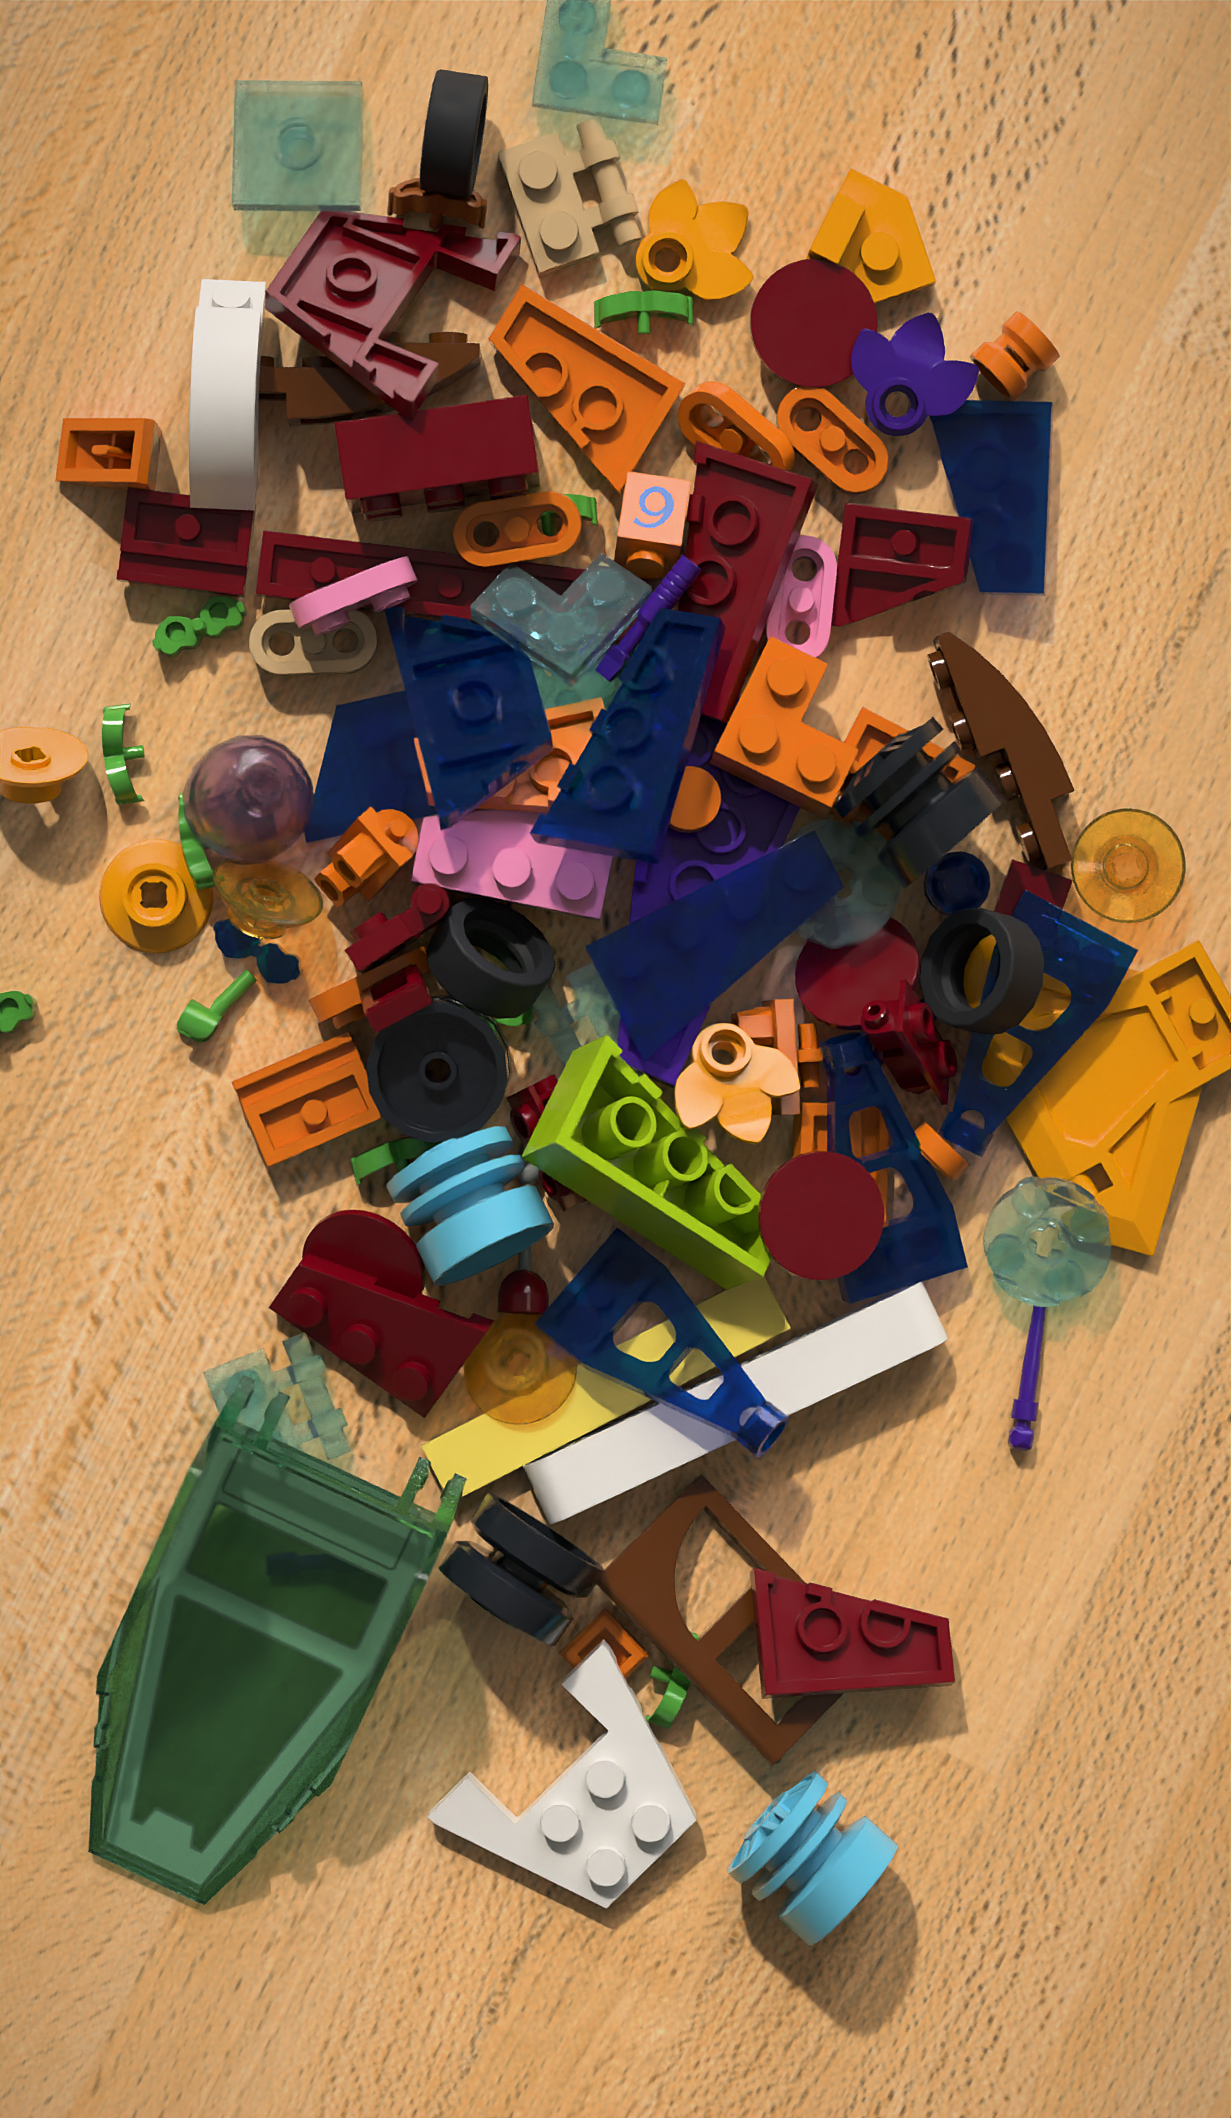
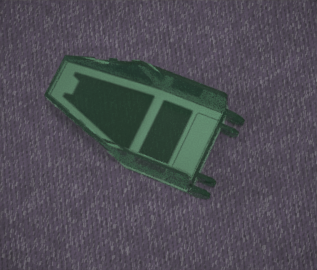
[88,1375,467,1905]

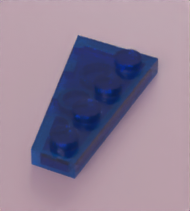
[530,608,726,864]
[585,830,844,1063]

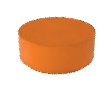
[656,766,721,833]
[909,1121,971,1181]

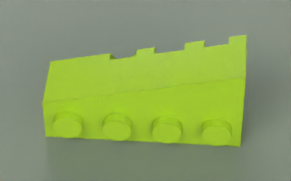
[521,1034,772,1290]

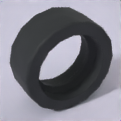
[419,69,489,197]
[426,898,556,1019]
[920,908,1044,1034]

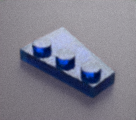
[929,400,1054,596]

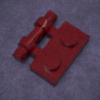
[344,883,451,974]

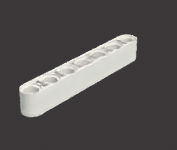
[522,1280,949,1524]

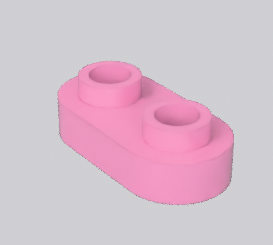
[765,536,837,658]
[289,556,418,636]

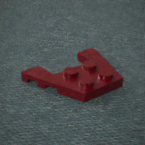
[265,208,521,419]

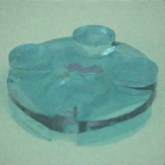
[772,819,901,949]
[983,1176,1112,1307]

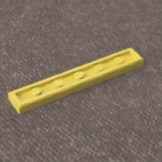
[421,1276,791,1503]

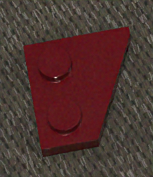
[831,503,975,627]

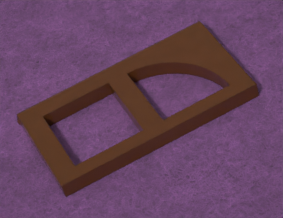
[597,1474,844,1766]

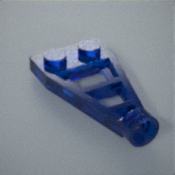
[937,889,1138,1157]
[819,1031,968,1304]
[535,1227,790,1458]

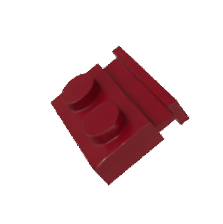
[116,487,256,597]

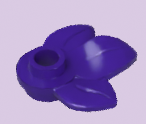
[851,312,979,436]

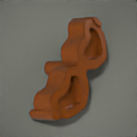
[387,178,487,229]

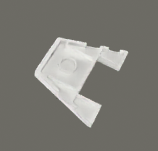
[428,1639,697,1909]

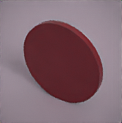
[750,259,878,388]
[795,911,921,1030]
[758,1151,884,1280]
[302,1210,426,1299]

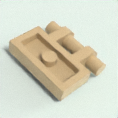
[498,117,642,276]

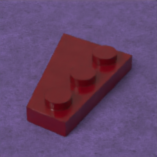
[268,1253,495,1418]
[750,1568,955,1699]

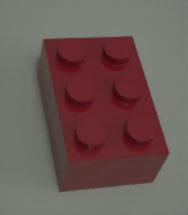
[335,395,540,522]

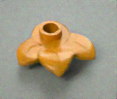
[635,179,754,300]
[674,1023,800,1145]

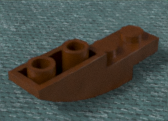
[259,331,481,426]
[927,631,1075,870]

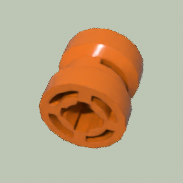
[970,311,1060,402]

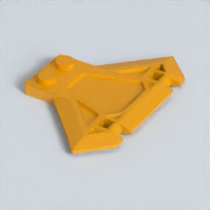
[963,935,1231,1257]

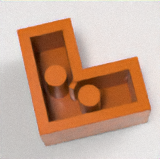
[710,636,859,819]

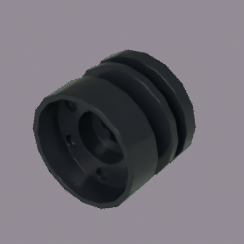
[832,717,1006,889]

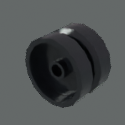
[366,995,512,1143]
[438,1493,606,1646]

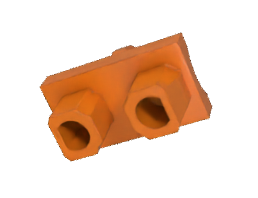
[314,807,419,908]
[731,998,837,1115]

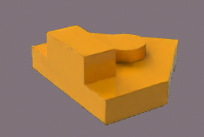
[806,168,937,304]

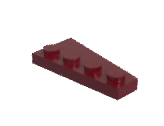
[663,441,818,724]

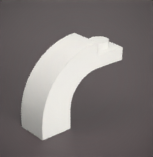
[189,279,266,511]

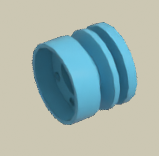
[386,1126,554,1286]
[727,1771,898,1946]

